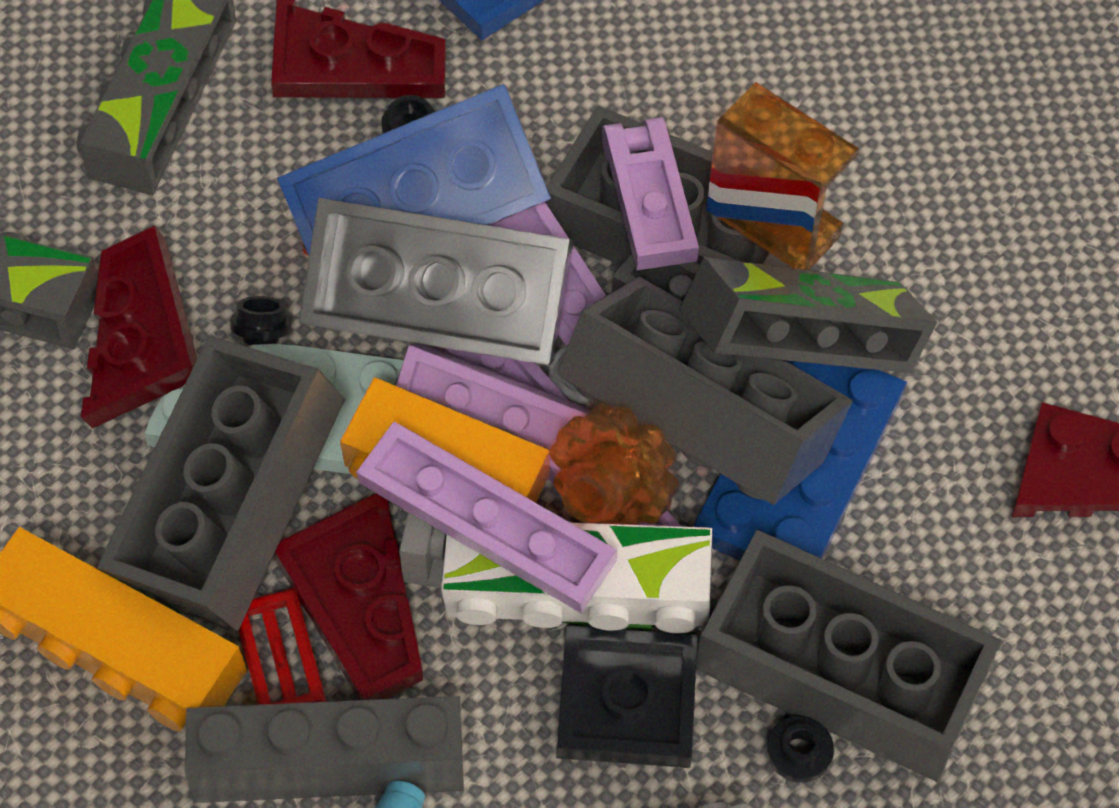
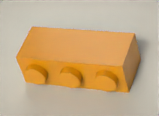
[340,377,550,503]

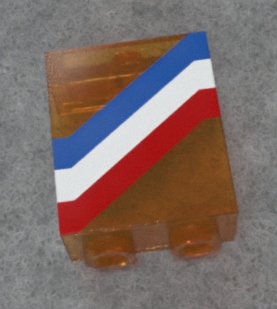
[706,82,859,270]

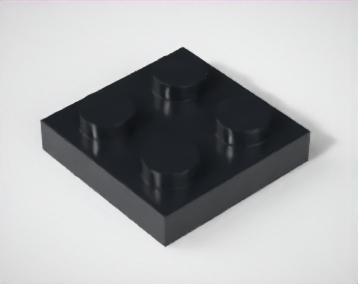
[556,626,698,768]

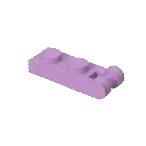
[602,117,699,271]

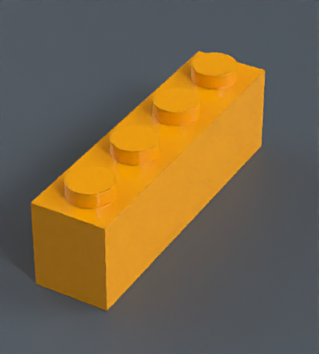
[0,527,247,732]

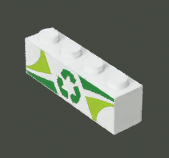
[441,523,712,633]

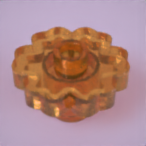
[550,404,679,525]

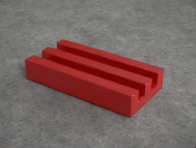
[239,588,326,705]

